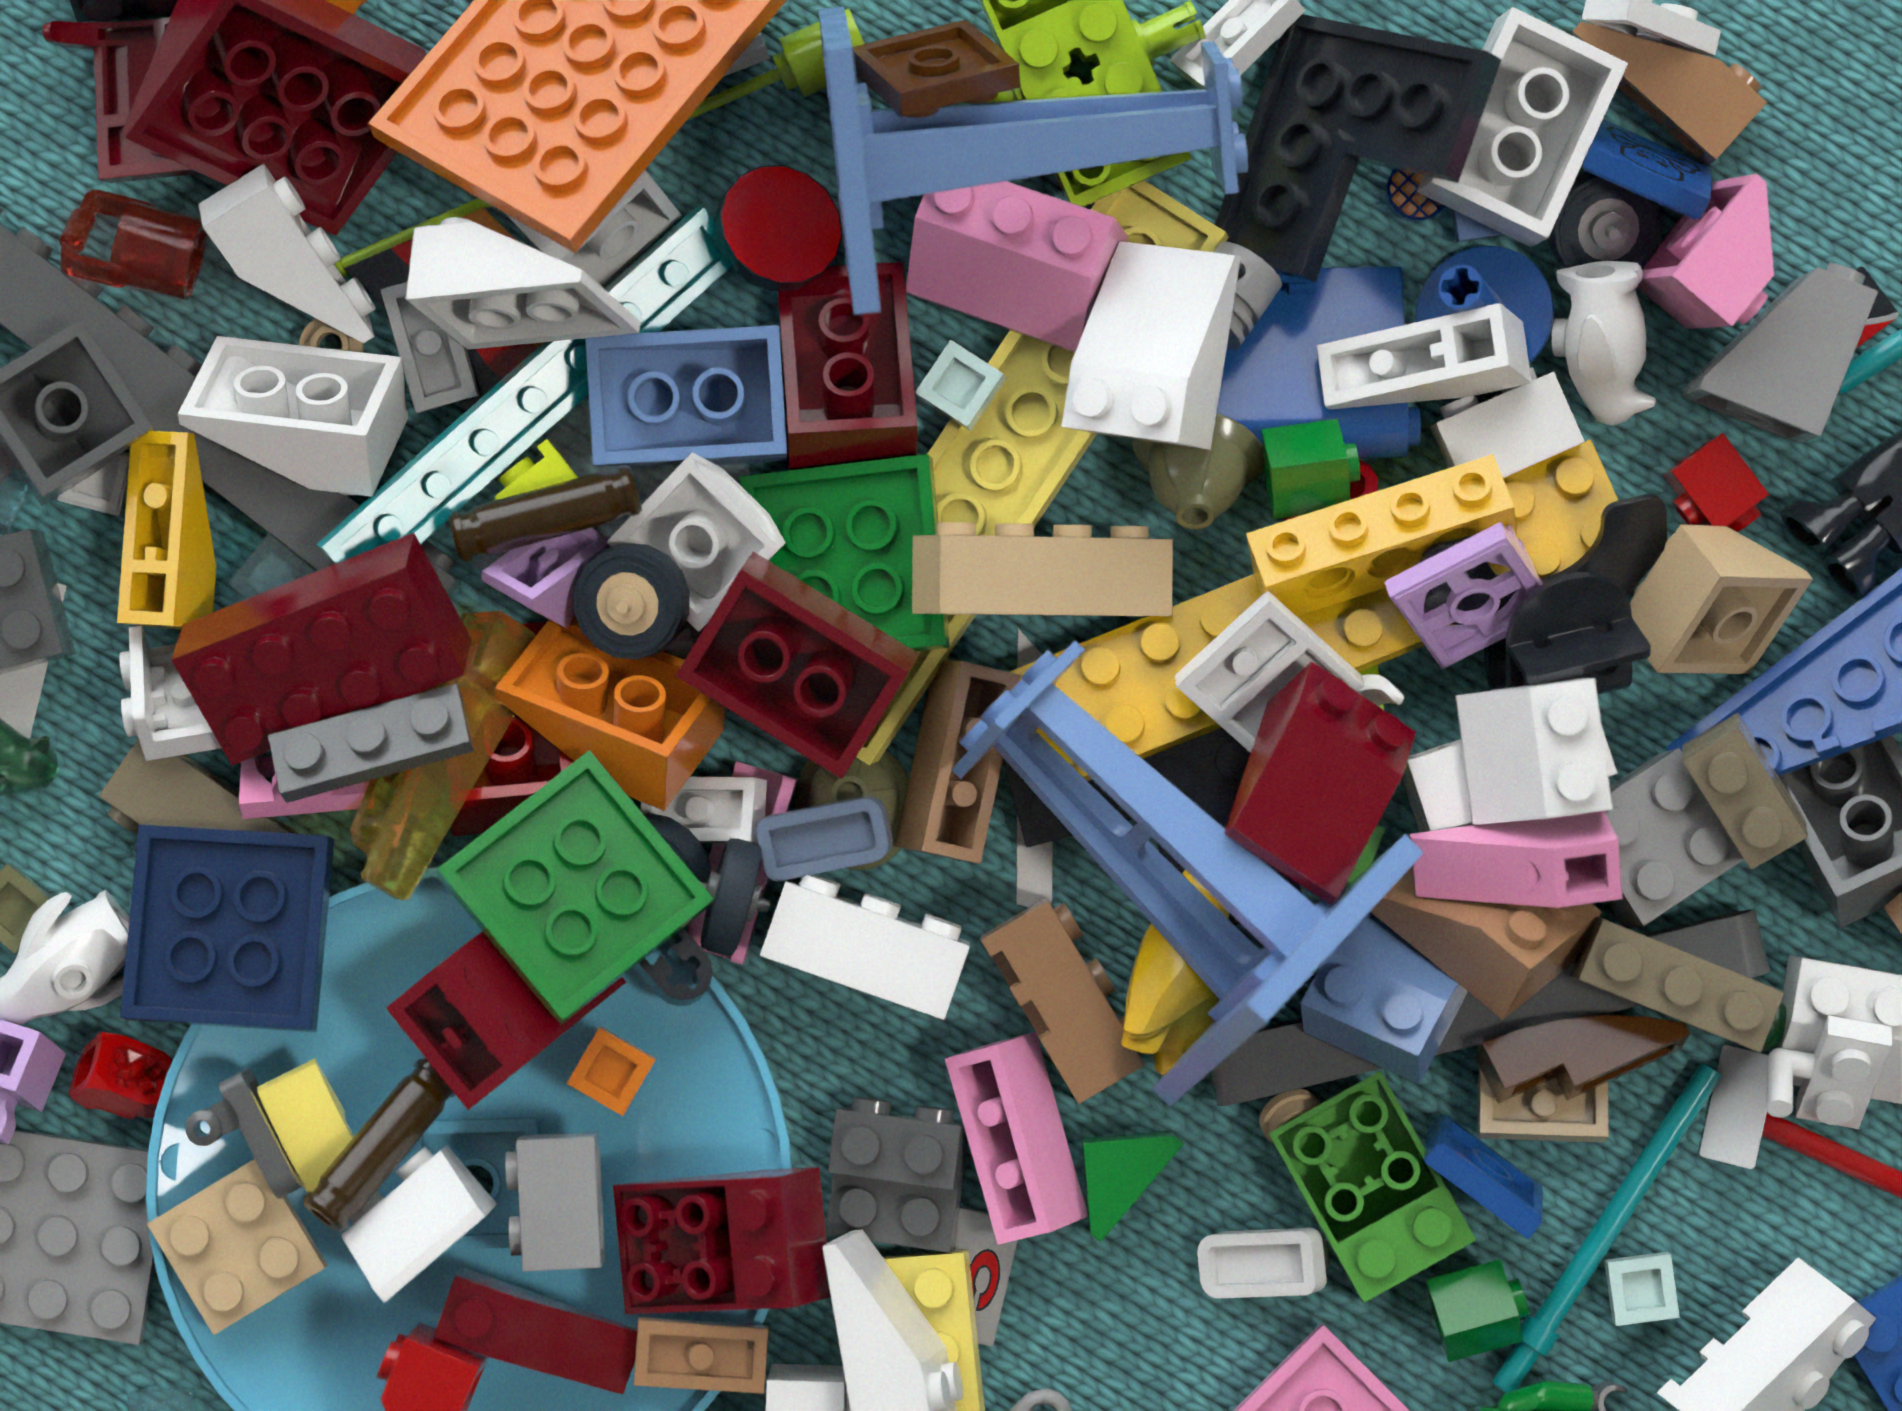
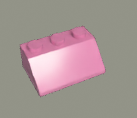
[1638,174,1774,329]
[906,181,1129,353]

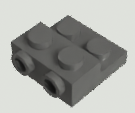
[826,1097,968,1253]

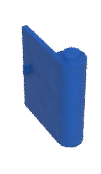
[1217,267,1421,459]

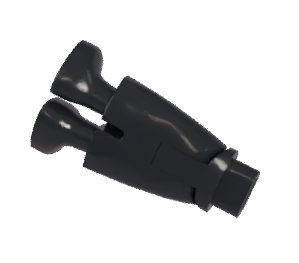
[1780,429,1902,600]

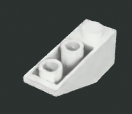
[198,163,375,343]

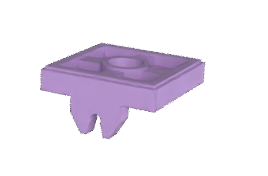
[1384,522,1543,669]

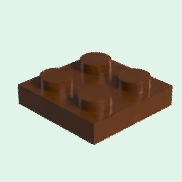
[852,19,1021,118]

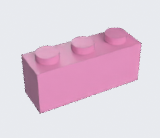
[945,1031,1088,1245]

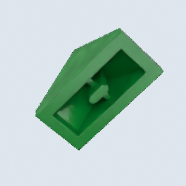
[1082,1131,1184,1242]

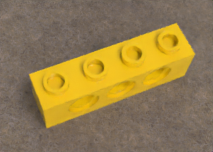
[1246,454,1517,616]

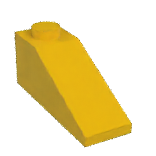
[117,431,217,629]

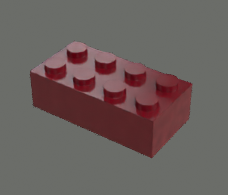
[171,533,472,765]

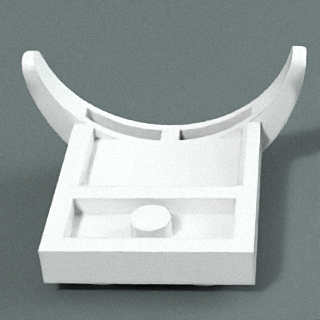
[1174,590,1404,753]

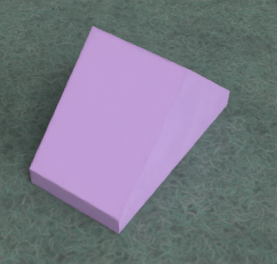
[481,528,611,628]

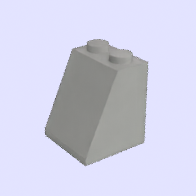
[1681,263,1878,444]

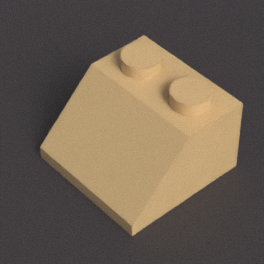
[1630,525,1813,674]

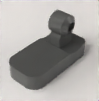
[185,1068,305,1199]

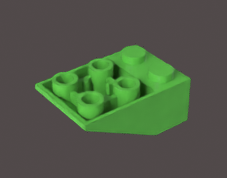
[1268,1070,1476,1303]

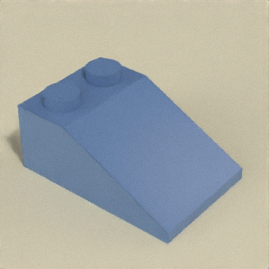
[585,325,788,466]
[1300,911,1468,1085]

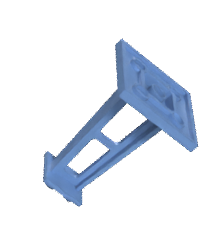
[818,6,1248,315]
[952,641,1424,1107]

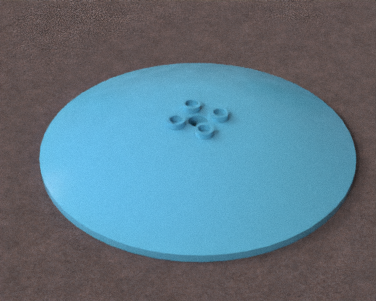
[146,867,792,1411]

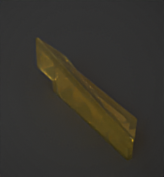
[350,611,537,900]

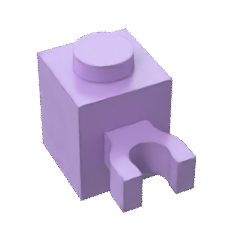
[0,1019,66,1145]

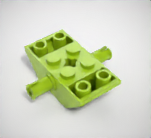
[956,0,1206,207]

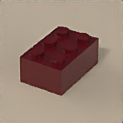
[675,551,919,779]

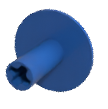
[1415,246,1554,364]

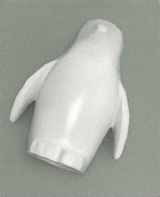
[1552,261,1656,426]
[0,890,130,1025]

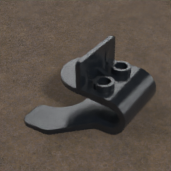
[1420,494,1667,695]

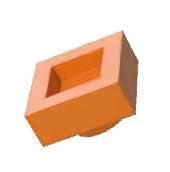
[566,1026,657,1116]

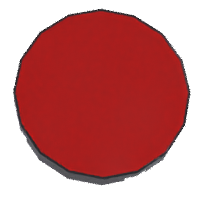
[714,165,842,291]

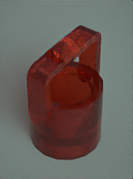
[59,190,207,301]

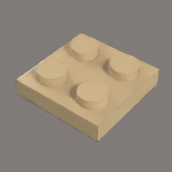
[147,1159,328,1335]

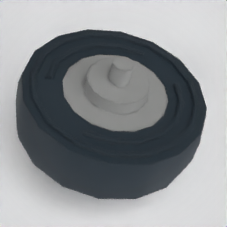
[1547,171,1662,270]

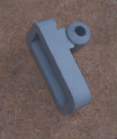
[756,796,893,881]

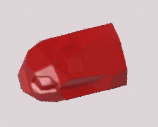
[68,1031,173,1120]

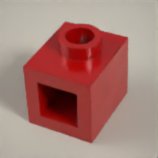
[1663,433,1769,532]

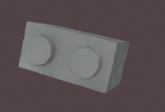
[506,1132,606,1272]

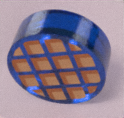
[1385,169,1445,223]

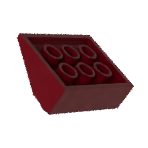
[122,0,427,236]

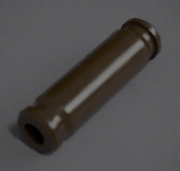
[448,465,642,562]
[304,1057,455,1232]

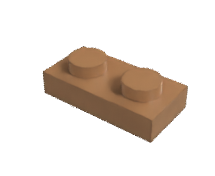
[634,1317,769,1394]

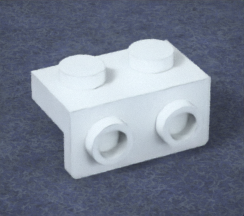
[119,625,221,761]

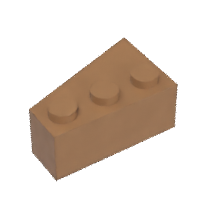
[981,897,1145,1104]

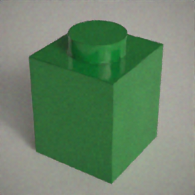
[1261,419,1360,519]
[1426,1259,1529,1362]

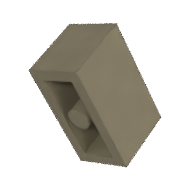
[1682,713,1808,870]

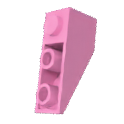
[1409,811,1622,908]

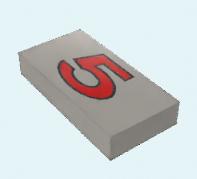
[955,1206,1018,1347]

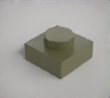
[0,863,53,954]

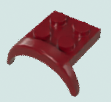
[42,17,201,183]

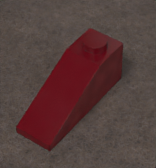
[433,1267,638,1395]

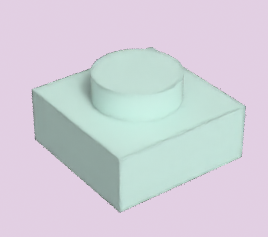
[915,340,1006,432]
[1604,1252,1680,1326]

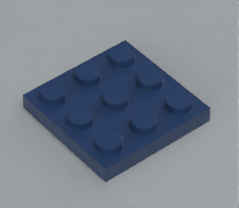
[120,824,334,1032]

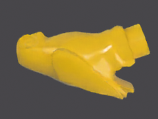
[1121,869,1230,1075]

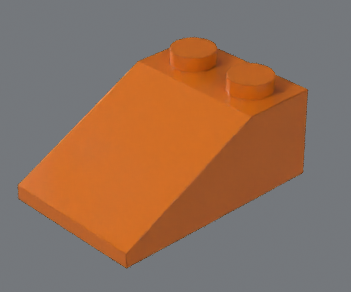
[495,616,725,811]

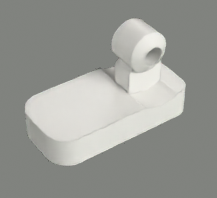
[1197,1227,1330,1299]

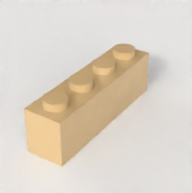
[912,522,1173,616]

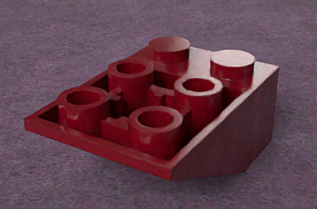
[386,931,626,1110]
[613,1167,831,1314]

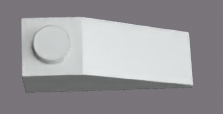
[1317,303,1532,410]

